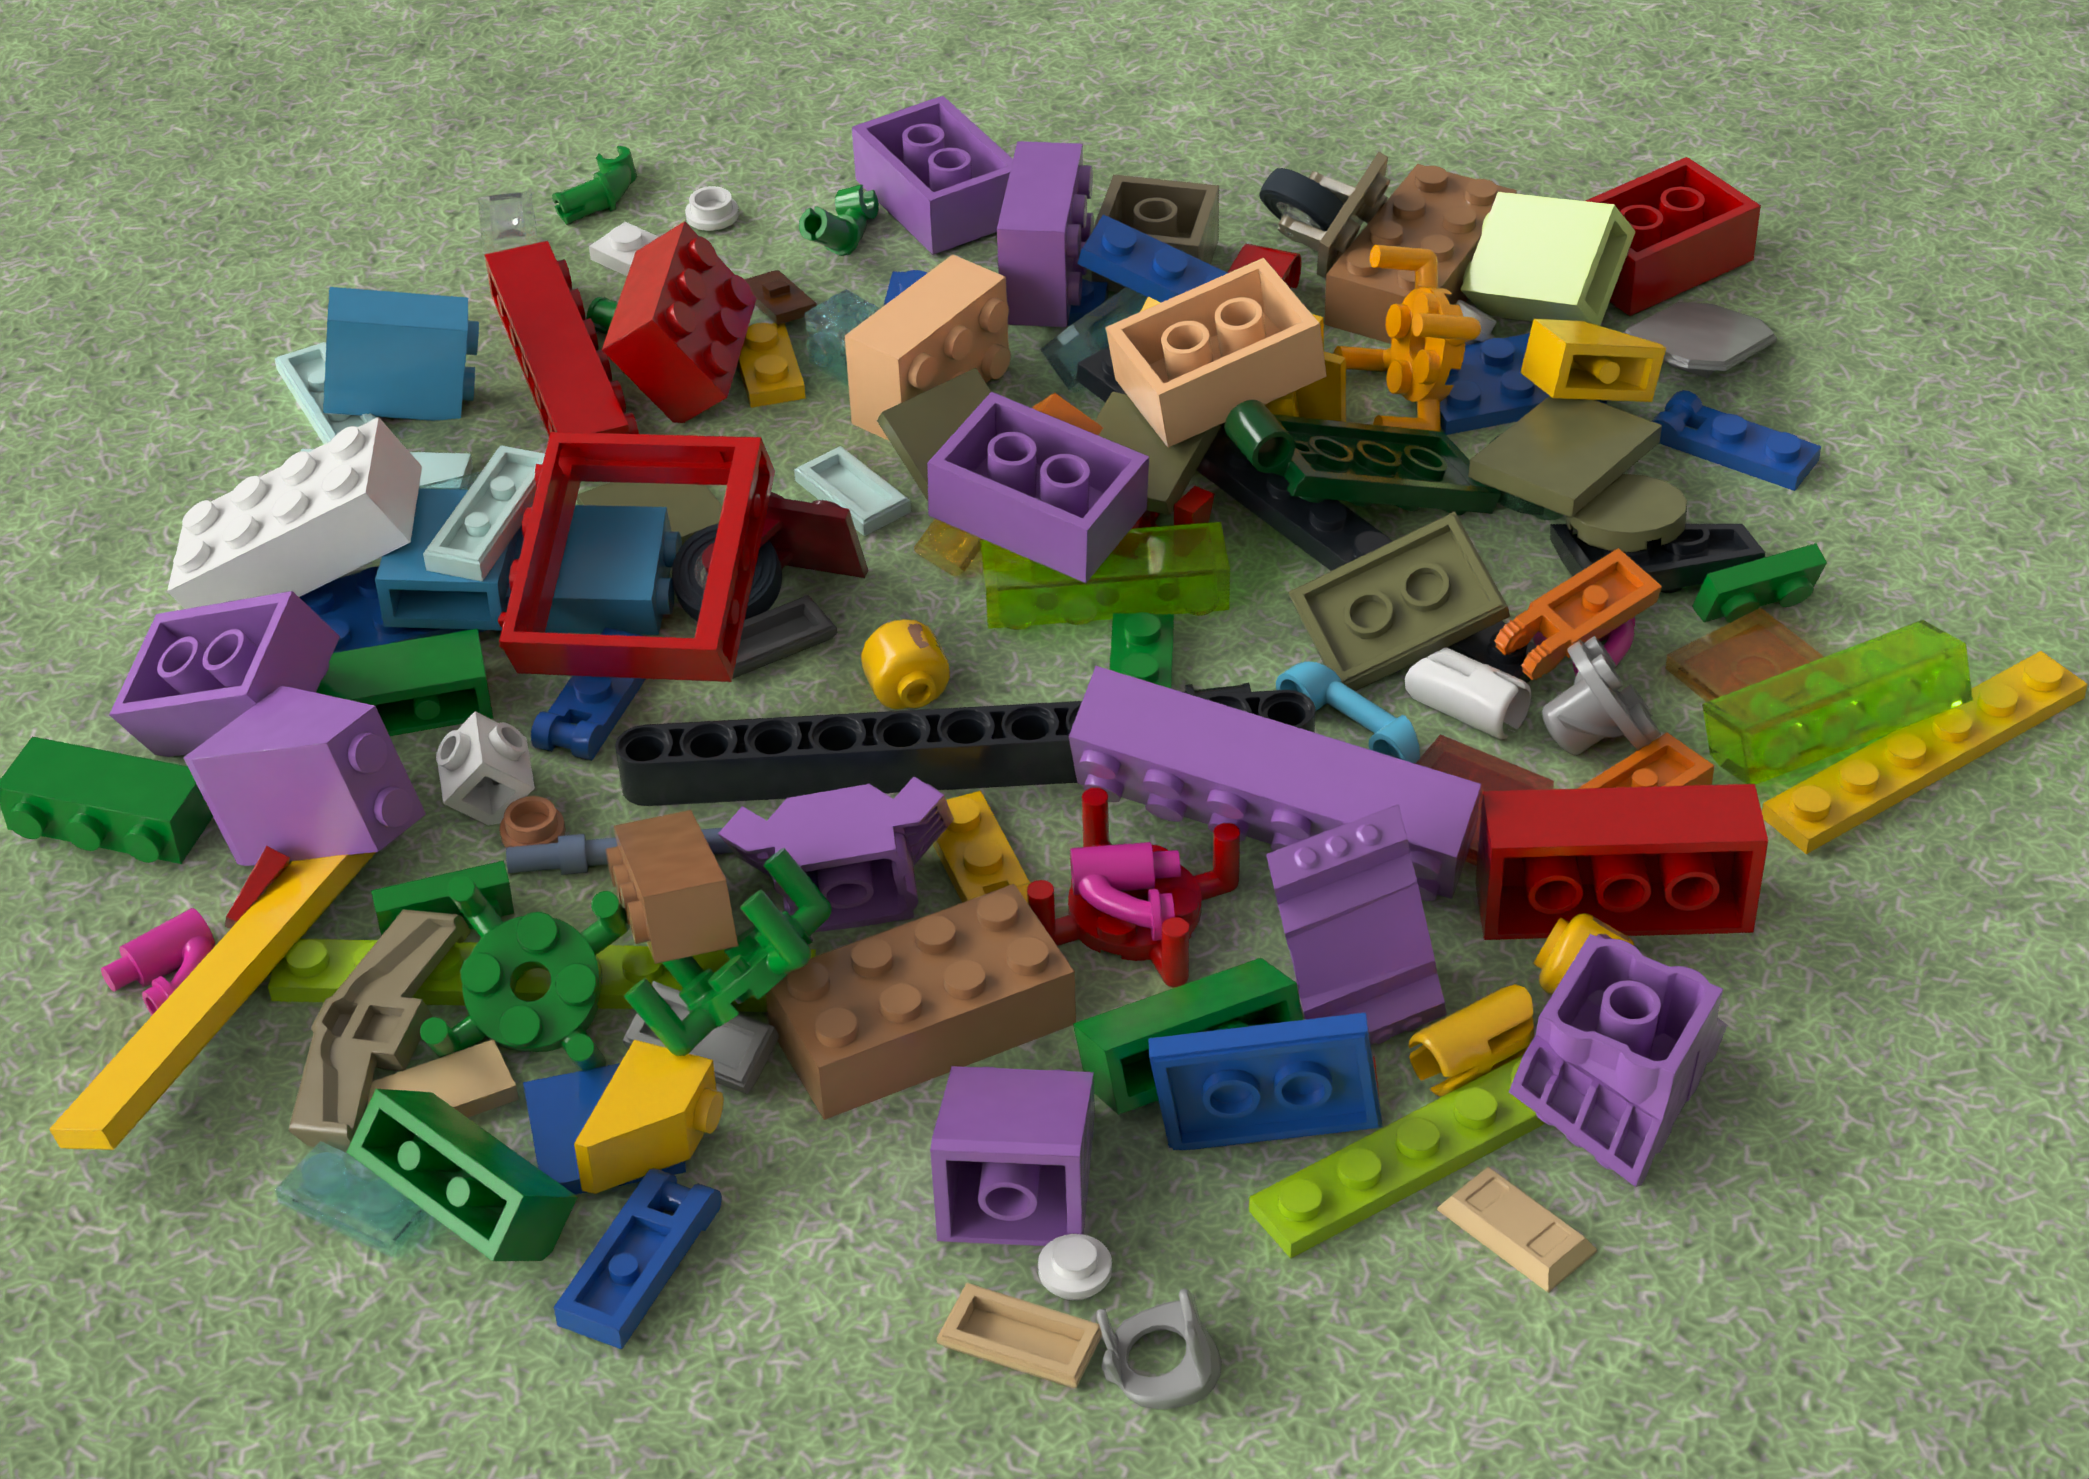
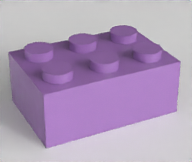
[852,96,1013,255]
[997,141,1094,327]
[927,392,1149,583]
[109,591,340,757]

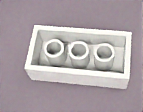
[167,417,422,609]

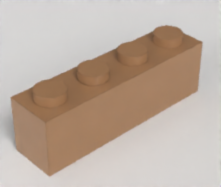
[606,810,738,964]

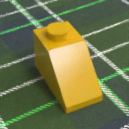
[1520,319,1666,402]
[574,1040,724,1194]

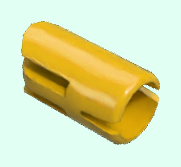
[1408,984,1534,1096]

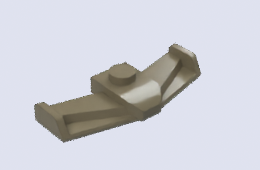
[289,909,471,1156]

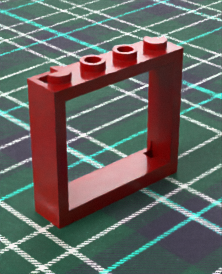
[498,432,775,682]

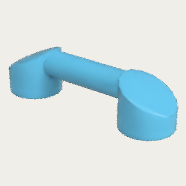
[1276,661,1420,764]

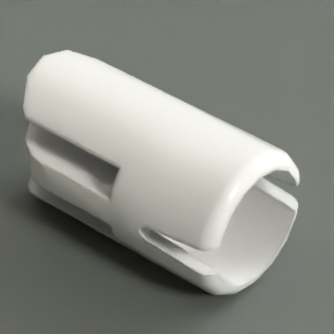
[1405,647,1531,740]

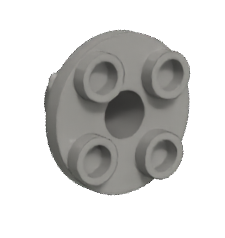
[1542,636,1661,756]

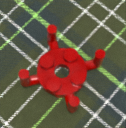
[1027,788,1240,988]

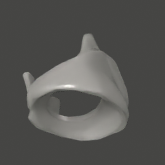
[1097,1288,1222,1410]

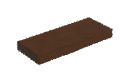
[744,270,818,325]

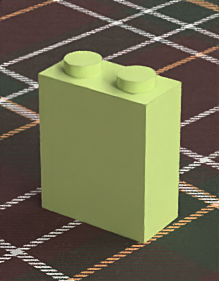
[1461,192,1636,326]

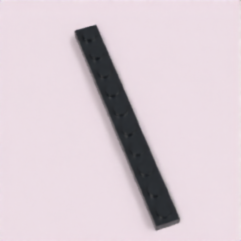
[1076,346,1537,683]

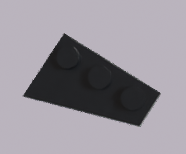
[1550,524,1766,593]

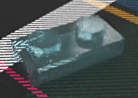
[275,1141,430,1257]

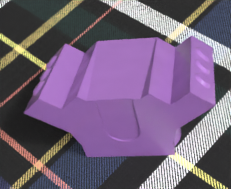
[718,777,954,932]
[1266,804,1447,1045]
[1509,934,1728,1187]

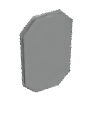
[1622,302,1777,378]

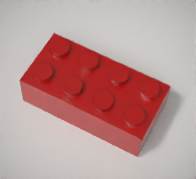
[1475,784,1768,940]

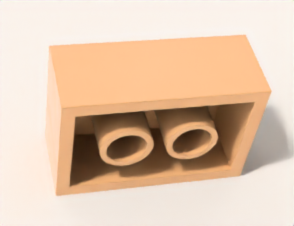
[845,254,1011,441]
[1105,258,1327,448]

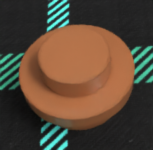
[499,796,566,847]

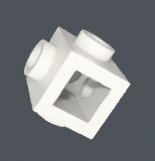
[436,711,535,825]

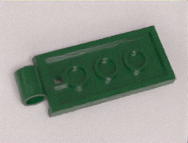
[1224,400,1501,515]

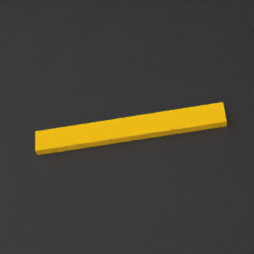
[49,852,376,1150]

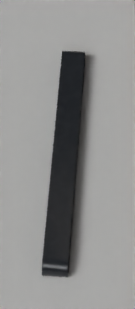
[615,690,1315,806]

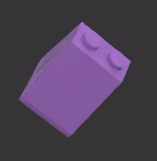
[183,685,426,866]
[930,1066,1095,1246]

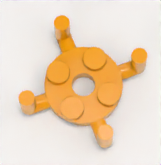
[1333,245,1481,432]

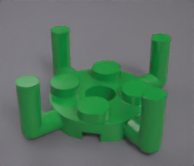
[624,848,832,1056]
[420,875,630,1071]

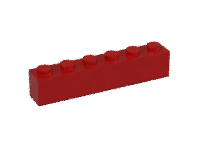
[484,241,639,436]

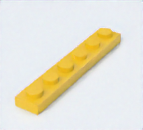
[1762,651,2088,854]

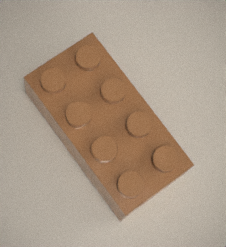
[1324,164,1517,344]
[765,884,1076,1120]

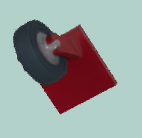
[672,492,869,622]

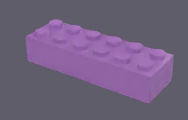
[1069,666,1481,901]

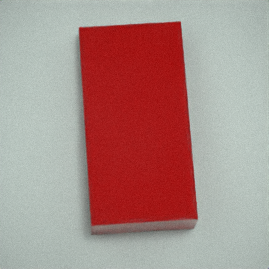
[1174,486,1215,563]
[225,846,290,929]

